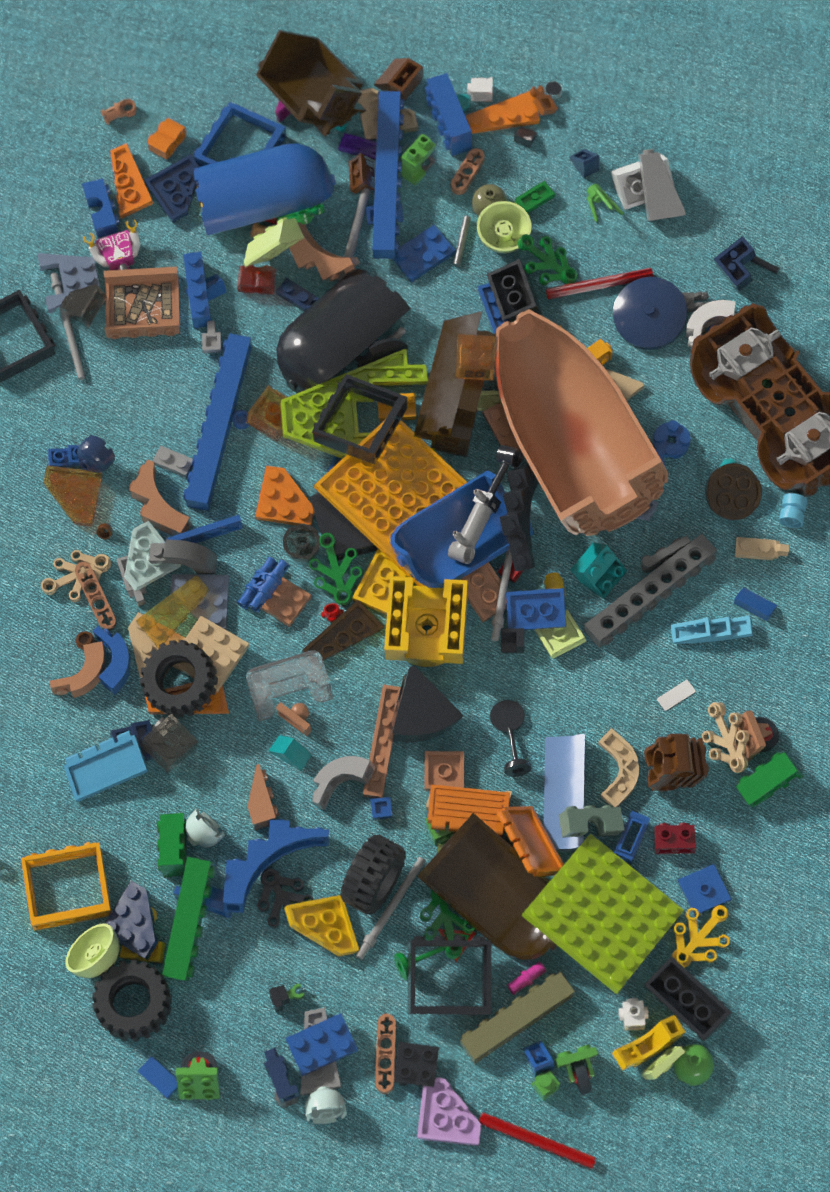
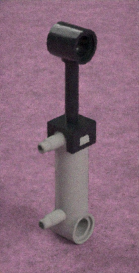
[448,445,523,564]

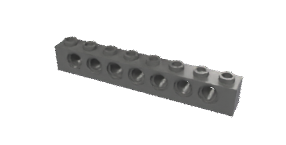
[584,534,717,648]

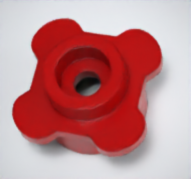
[321,603,344,622]

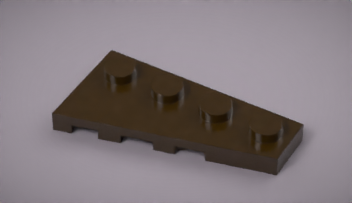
[302,600,384,665]

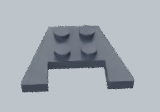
[37,253,100,314]

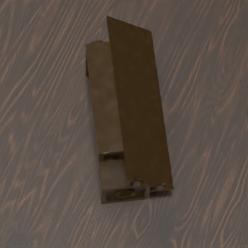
[256,30,367,137]
[414,311,496,457]

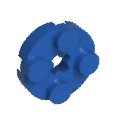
[653,420,691,459]

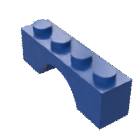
[183,251,211,329]

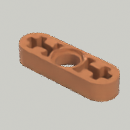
[451,148,485,195]

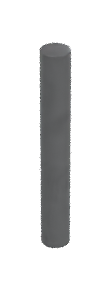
[453,216,471,267]

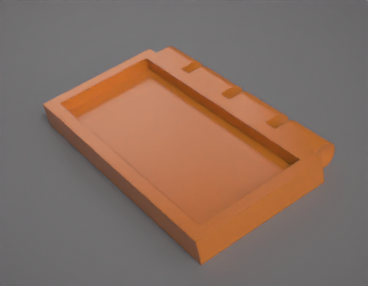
[427,784,510,837]
[497,806,564,877]

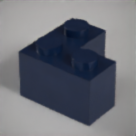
[714,236,756,292]

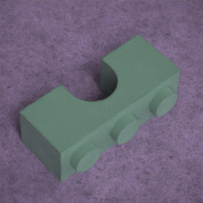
[559,805,624,838]

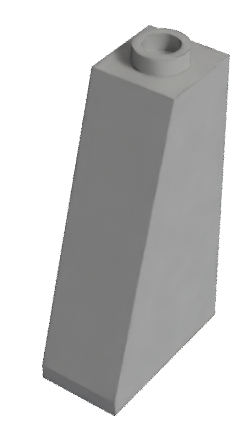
[638,149,686,221]

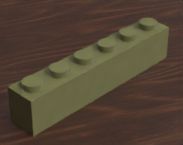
[460,972,575,1064]

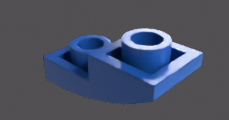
[48,445,80,469]

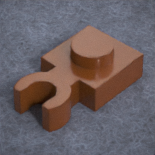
[529,85,558,116]

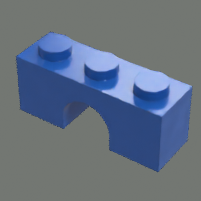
[82,178,120,238]

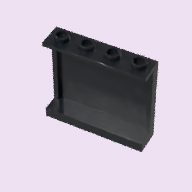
[310,492,379,564]

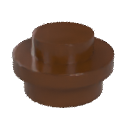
[75,631,95,650]

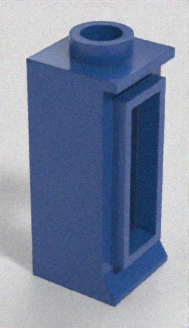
[614,811,650,866]

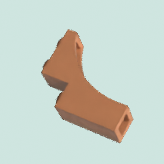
[289,222,360,282]
[129,460,191,536]

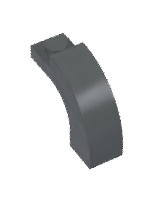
[148,540,218,575]

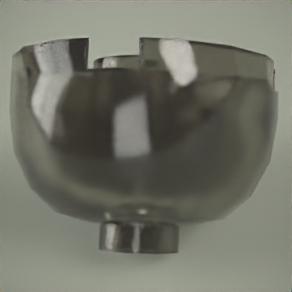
[282,523,321,563]

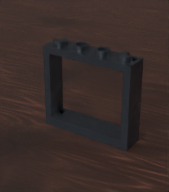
[0,290,56,383]
[312,374,408,465]
[408,936,491,1015]

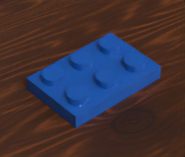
[392,225,456,282]
[506,588,567,630]
[285,1013,358,1076]

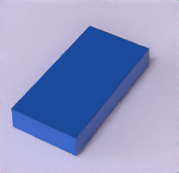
[138,1056,178,1099]

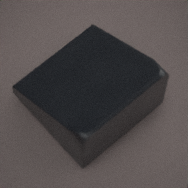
[514,126,538,148]

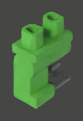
[401,134,436,186]

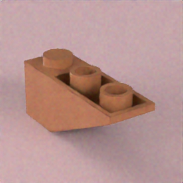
[248,764,279,830]

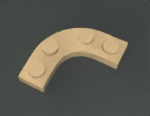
[598,728,639,807]

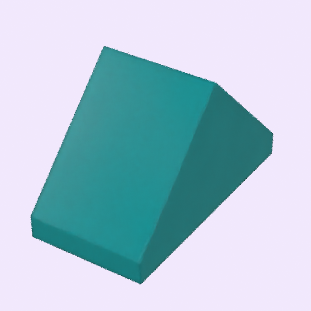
[269,735,312,771]

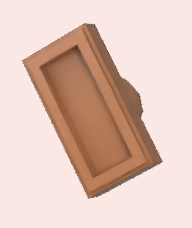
[276,702,311,736]

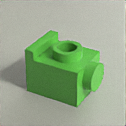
[531,1071,560,1101]

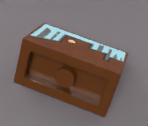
[349,153,376,194]

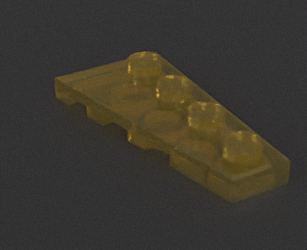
[136,575,209,649]

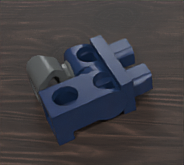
[264,1048,300,1108]

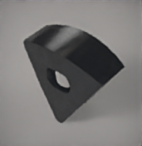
[388,666,463,742]

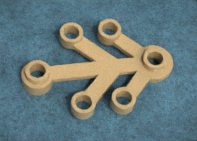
[41,550,111,602]
[702,702,750,773]

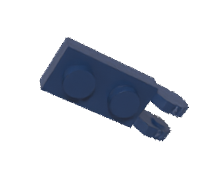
[276,278,319,311]

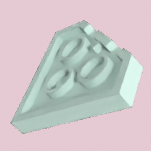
[124,521,181,591]

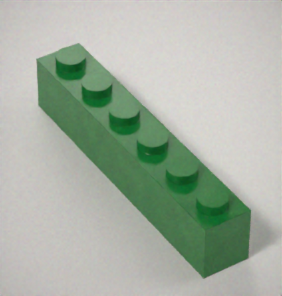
[162,857,216,981]

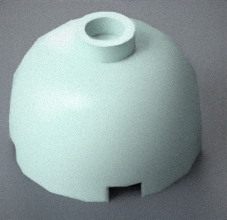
[185,808,225,847]
[305,1086,347,1124]

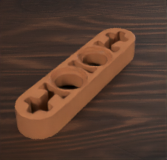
[75,562,116,631]
[375,1014,396,1094]

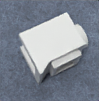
[467,77,493,102]

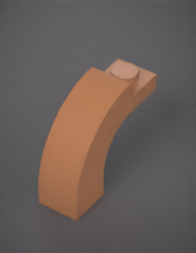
[50,642,106,698]

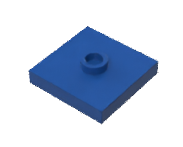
[678,864,731,917]

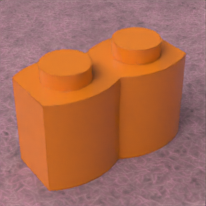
[147,118,187,160]

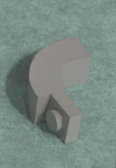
[312,756,376,810]

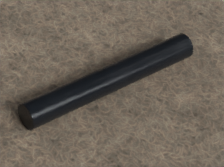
[730,244,780,275]

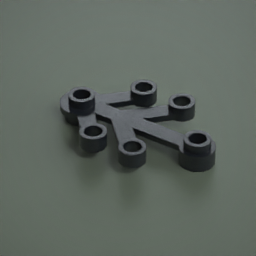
[257,868,314,935]

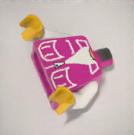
[83,219,140,271]

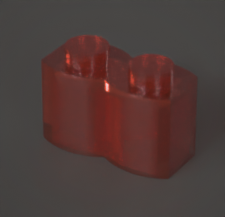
[237,265,277,295]

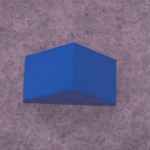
[523,1041,554,1077]

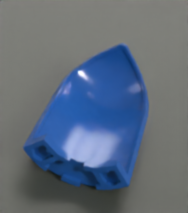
[194,143,337,236]
[390,470,534,588]

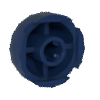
[77,435,115,473]

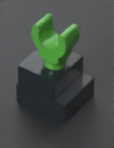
[269,984,304,1012]

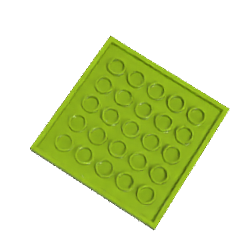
[521,833,684,994]

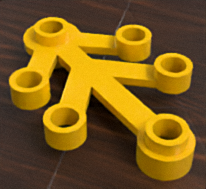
[672,905,730,968]

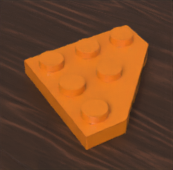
[255,466,314,528]

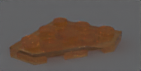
[43,466,103,527]

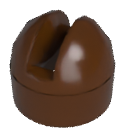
[96,523,112,539]

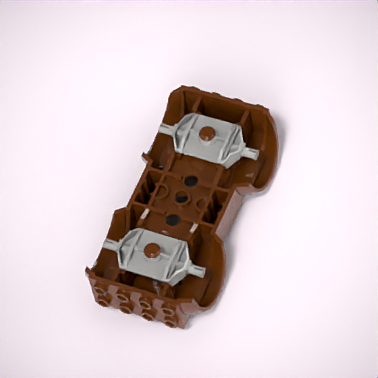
[690,303,830,497]

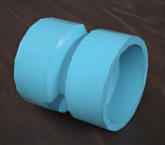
[779,493,808,528]

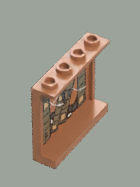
[104,267,180,339]

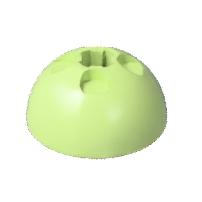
[477,201,531,254]
[66,924,119,978]

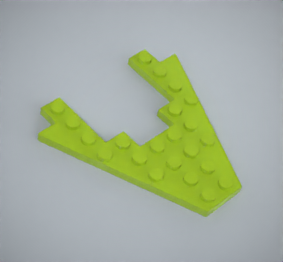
[280,349,435,459]

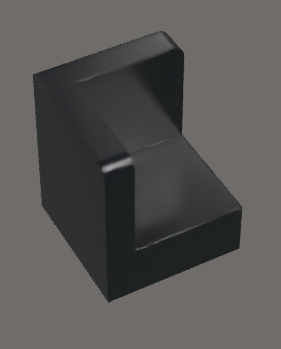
[501,628,524,654]

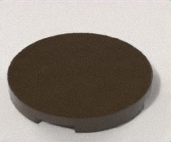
[705,463,762,520]

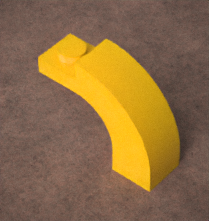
[612,1015,685,1070]

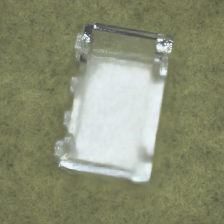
[246,651,333,722]

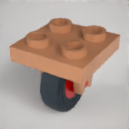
[728,710,779,762]

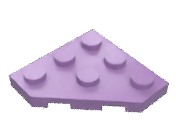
[417,1078,481,1146]

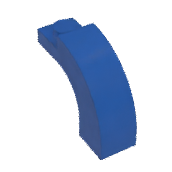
[93,626,131,695]

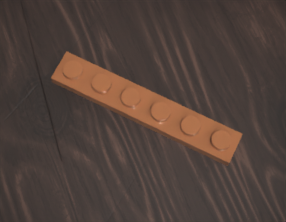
[363,684,400,798]

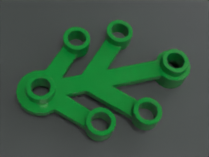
[276,203,325,225]
[518,234,577,285]
[309,533,363,605]
[419,890,475,959]

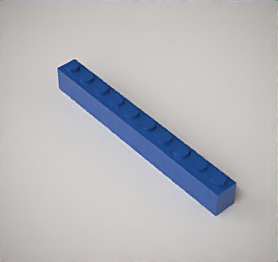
[372,92,404,259]
[183,333,252,511]

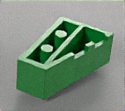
[736,752,804,808]
[157,813,187,877]

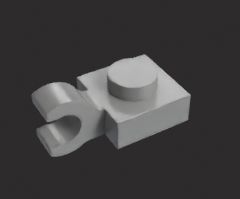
[202,321,222,353]

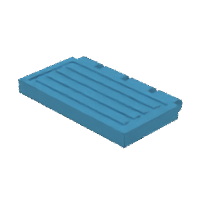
[64,730,149,802]

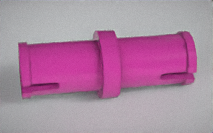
[507,961,546,995]

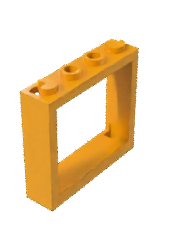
[21,842,112,931]

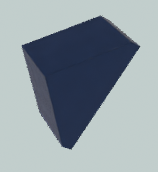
[569,149,600,179]

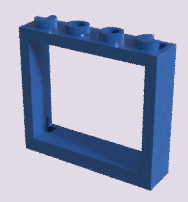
[194,102,287,167]

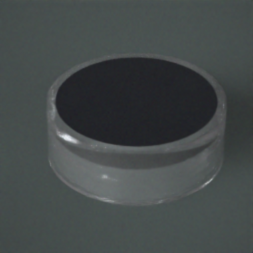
[545,81,562,99]

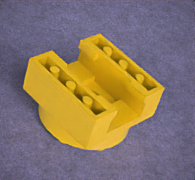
[384,576,468,667]

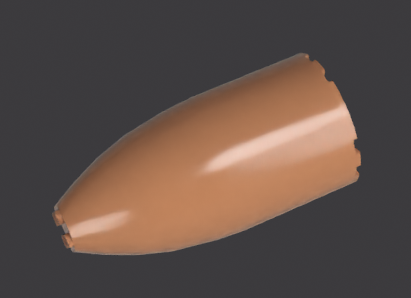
[495,309,668,536]

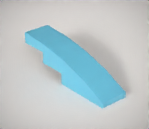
[671,615,753,644]

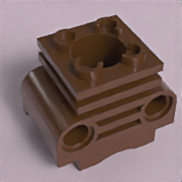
[644,733,709,791]

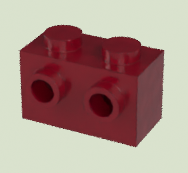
[654,822,696,854]

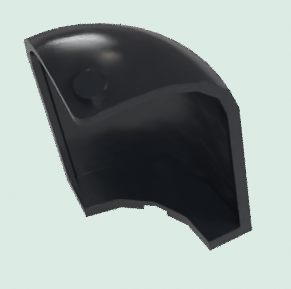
[276,269,411,392]

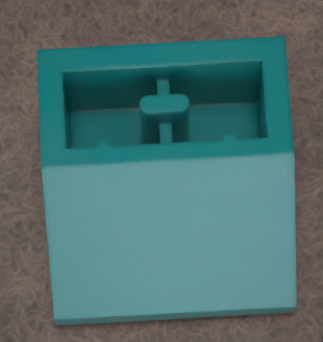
[570,542,627,598]

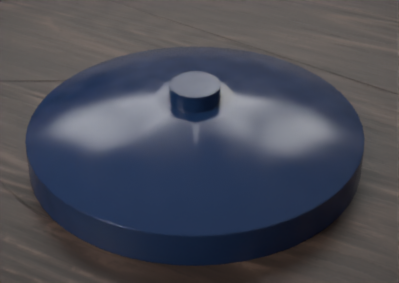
[613,277,687,350]

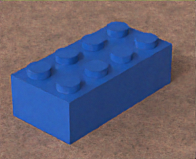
[425,73,472,156]

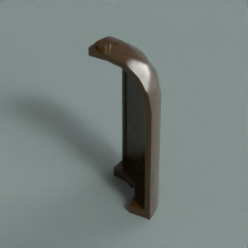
[417,813,558,960]

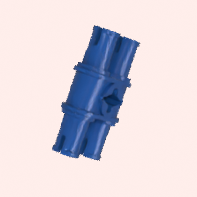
[237,557,290,613]

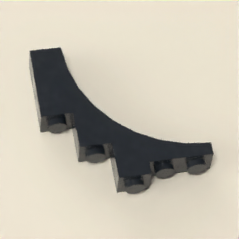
[500,464,539,572]

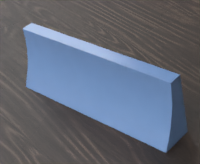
[544,734,585,853]

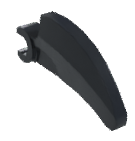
[355,338,408,368]

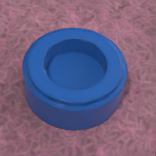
[232,410,251,429]

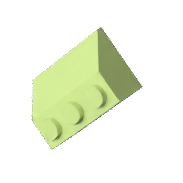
[244,217,304,267]

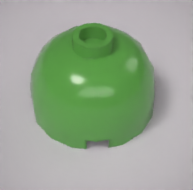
[673,1043,714,1086]

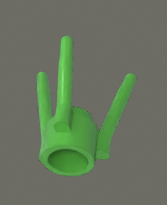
[586,184,623,222]

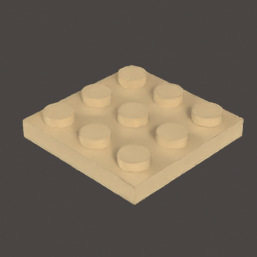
[173,616,250,693]

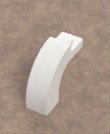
[686,300,736,351]

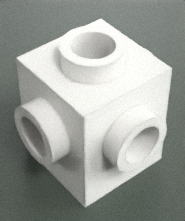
[619,998,648,1031]

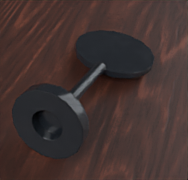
[490,700,532,777]

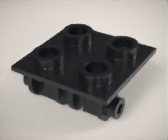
[394,1042,439,1087]

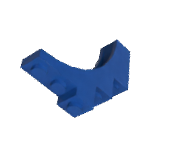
[223,819,329,913]

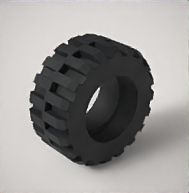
[140,640,218,718]
[340,834,406,915]
[92,960,172,1042]

